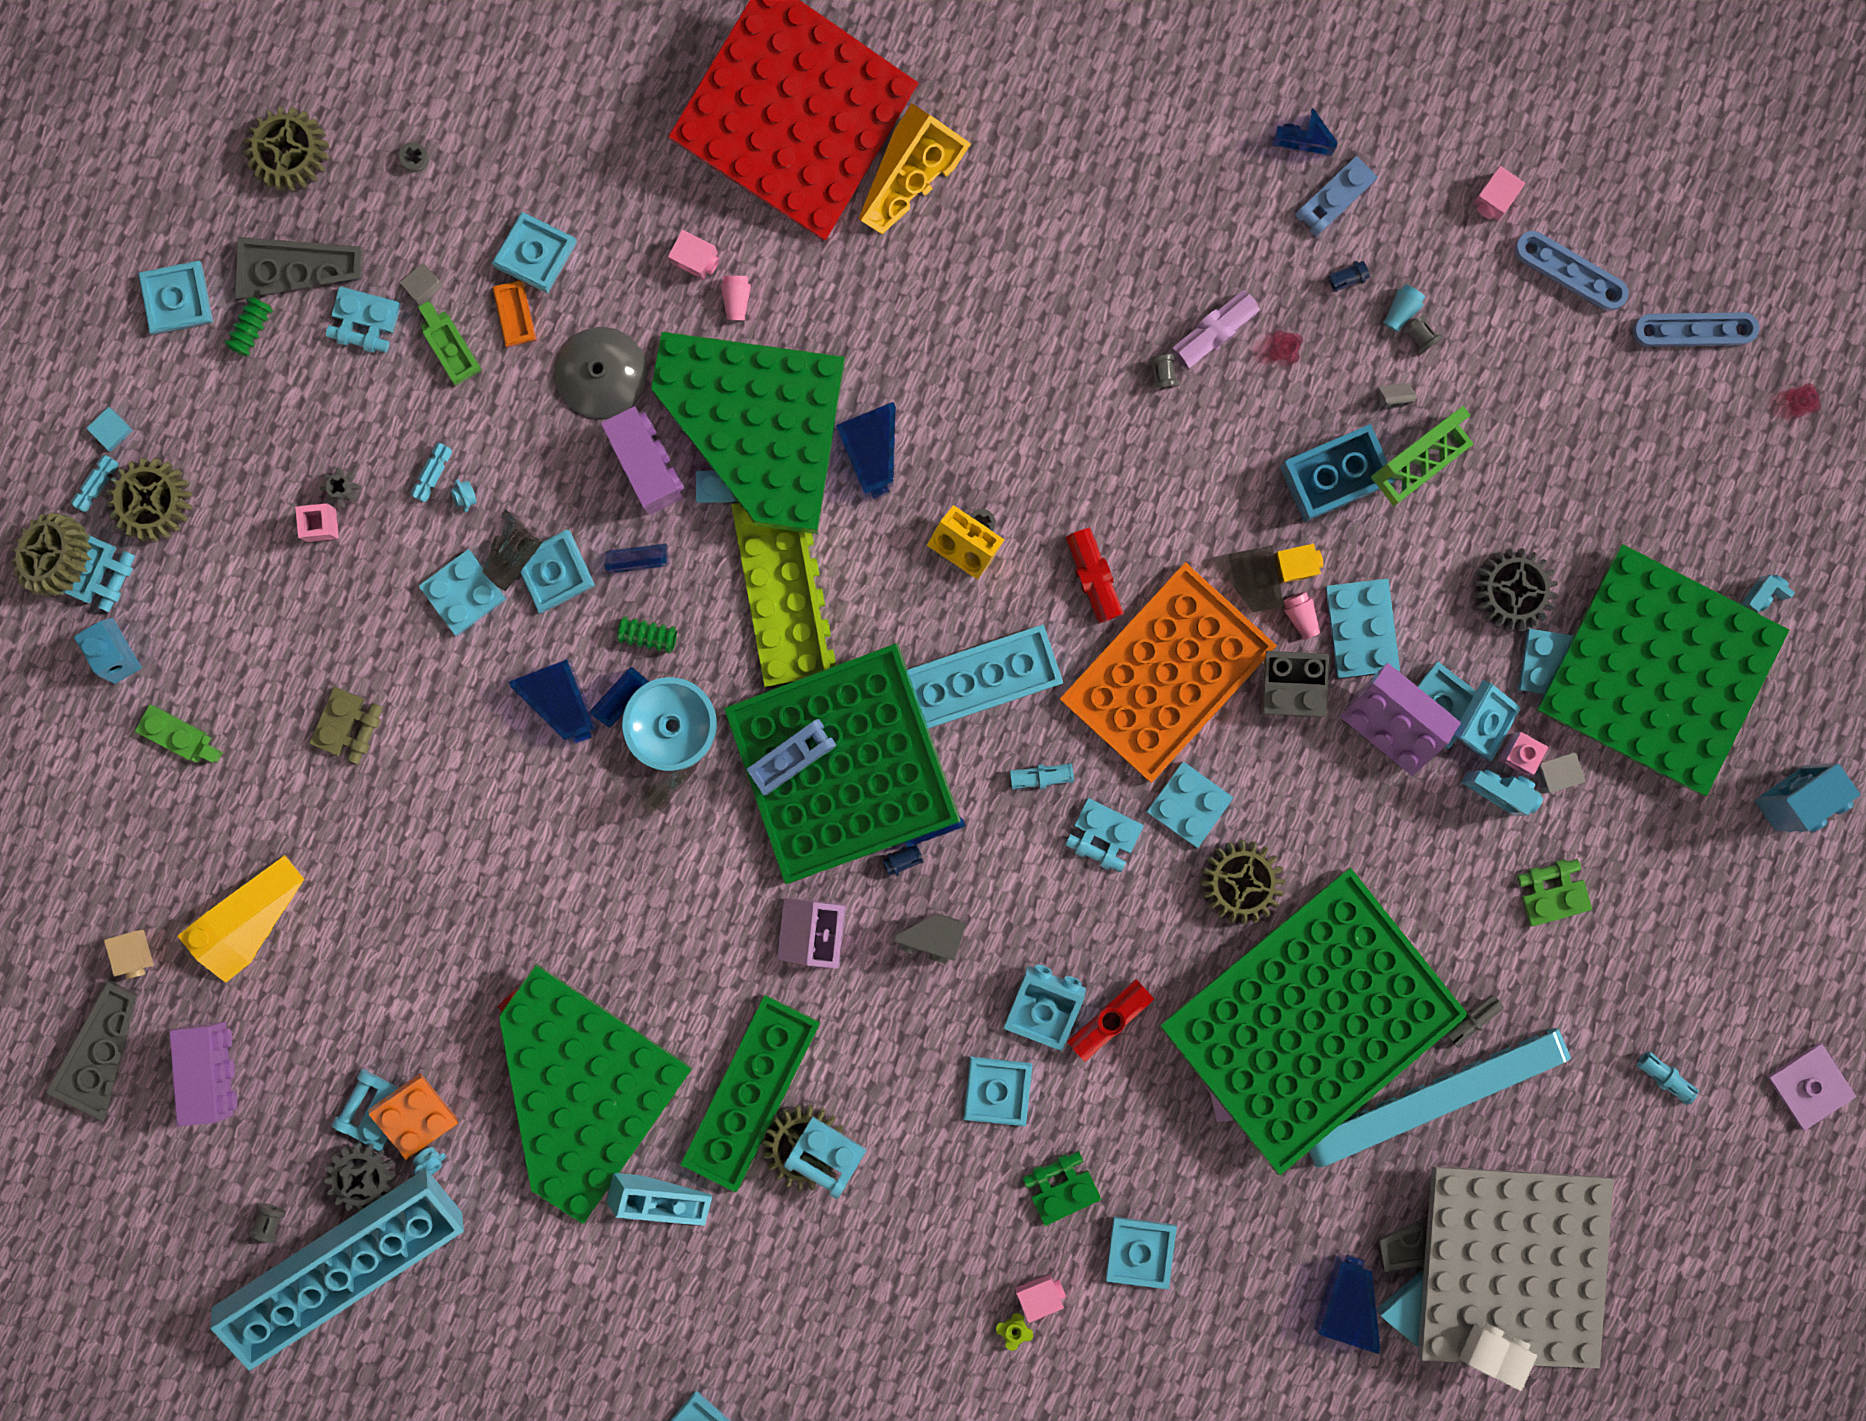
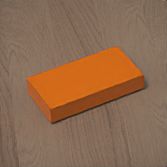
[492,280,537,348]

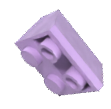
[777,898,846,969]

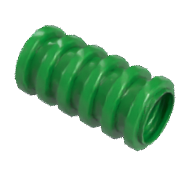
[224,297,273,357]
[617,616,677,654]

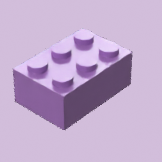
[601,406,685,515]
[1340,662,1461,776]
[170,1022,237,1126]

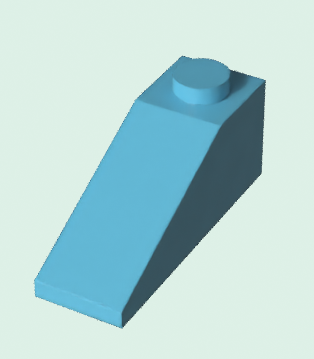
[606,1173,712,1226]

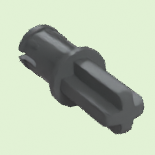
[1446,995,1503,1048]

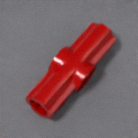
[1065,527,1124,624]
[1066,979,1154,1062]

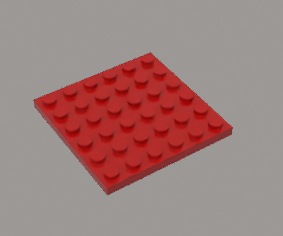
[667,0,919,241]

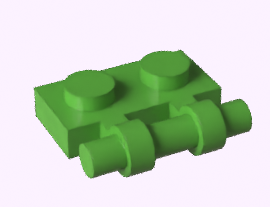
[1517,859,1592,927]

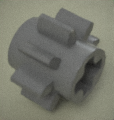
[320,468,362,508]

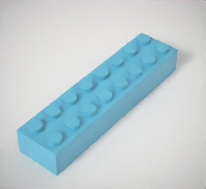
[210,1169,464,1371]

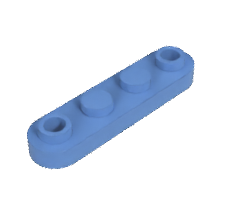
[1515,231,1629,311]
[1632,312,1760,347]

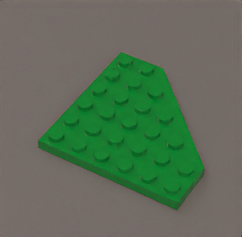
[651,331,845,534]
[499,963,692,1224]

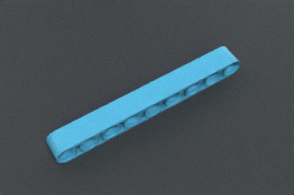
[1309,1028,1571,1168]

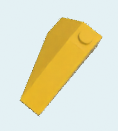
[858,103,971,234]
[177,855,305,983]

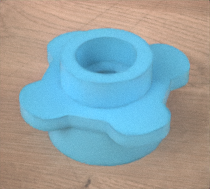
[451,479,477,512]
[413,1147,446,1175]

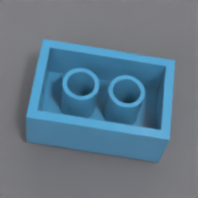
[1279,424,1396,523]
[1754,763,1861,833]

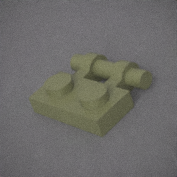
[309,686,383,764]

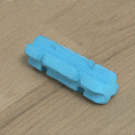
[411,443,452,502]
[71,455,118,512]

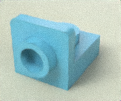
[1741,574,1795,612]

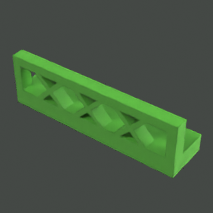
[1371,406,1474,506]

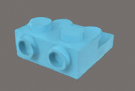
[1461,769,1543,816]
[1004,965,1086,1051]

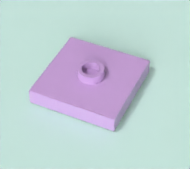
[1767,1043,1857,1131]

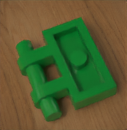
[1022,1151,1102,1226]

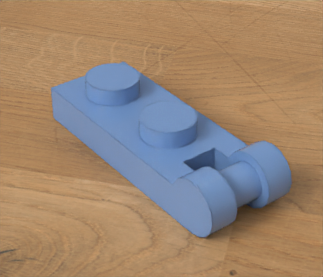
[1295,156,1378,237]
[747,719,837,795]

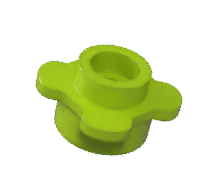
[996,1313,1033,1351]

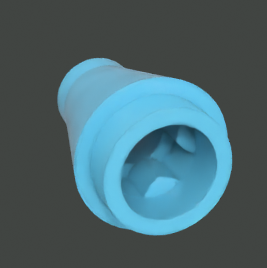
[1383,284,1425,333]

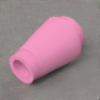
[720,276,751,321]
[1283,591,1320,640]

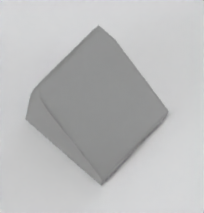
[400,263,443,305]
[1378,383,1417,409]

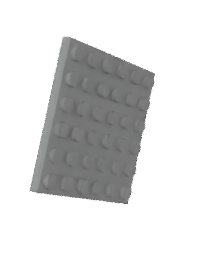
[1417,1166,1614,1369]

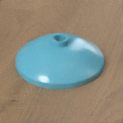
[622,677,717,771]

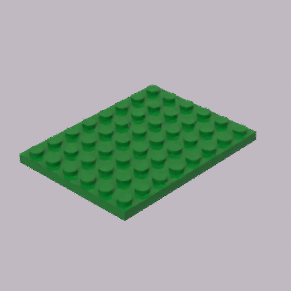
[1158,867,1468,1176]

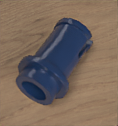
[1328,260,1370,293]
[882,844,924,877]

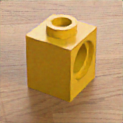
[1273,543,1324,585]

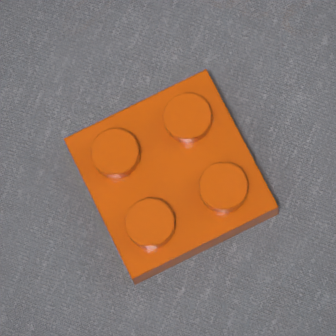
[368,1073,458,1160]

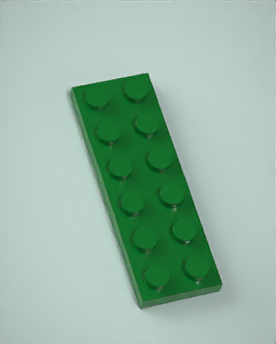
[681,994,821,1193]

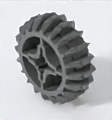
[1472,548,1558,632]

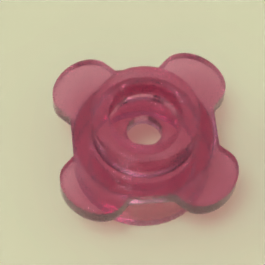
[1269,330,1303,364]
[1785,383,1821,418]

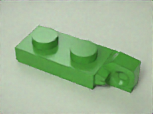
[418,301,482,386]
[135,704,223,763]

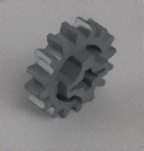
[324,1142,396,1212]

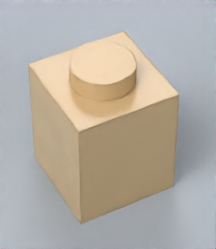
[104,930,154,980]

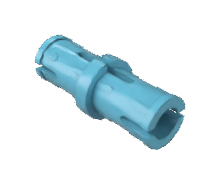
[1010,763,1074,790]
[1636,1051,1699,1105]

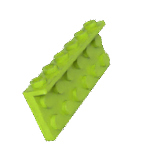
[731,503,837,687]

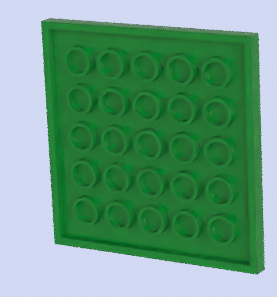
[1536,544,1790,797]
[724,643,961,885]

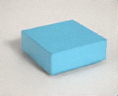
[87,407,133,451]

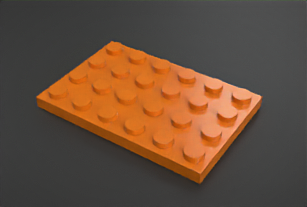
[1059,562,1277,783]

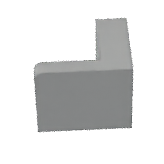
[1536,753,1586,794]

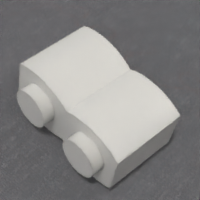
[1459,1323,1537,1391]

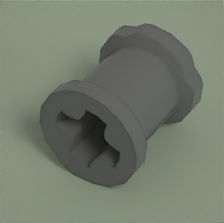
[1402,314,1443,355]
[1148,354,1179,390]
[248,1203,286,1243]

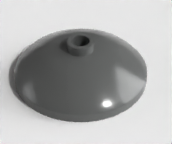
[555,327,647,419]

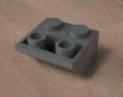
[1259,651,1329,718]
[894,913,966,964]

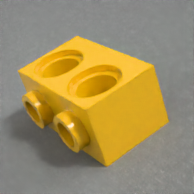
[927,505,1005,580]

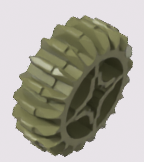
[244,107,329,192]
[105,458,193,542]
[11,512,92,597]
[1200,840,1285,925]
[763,1105,843,1191]

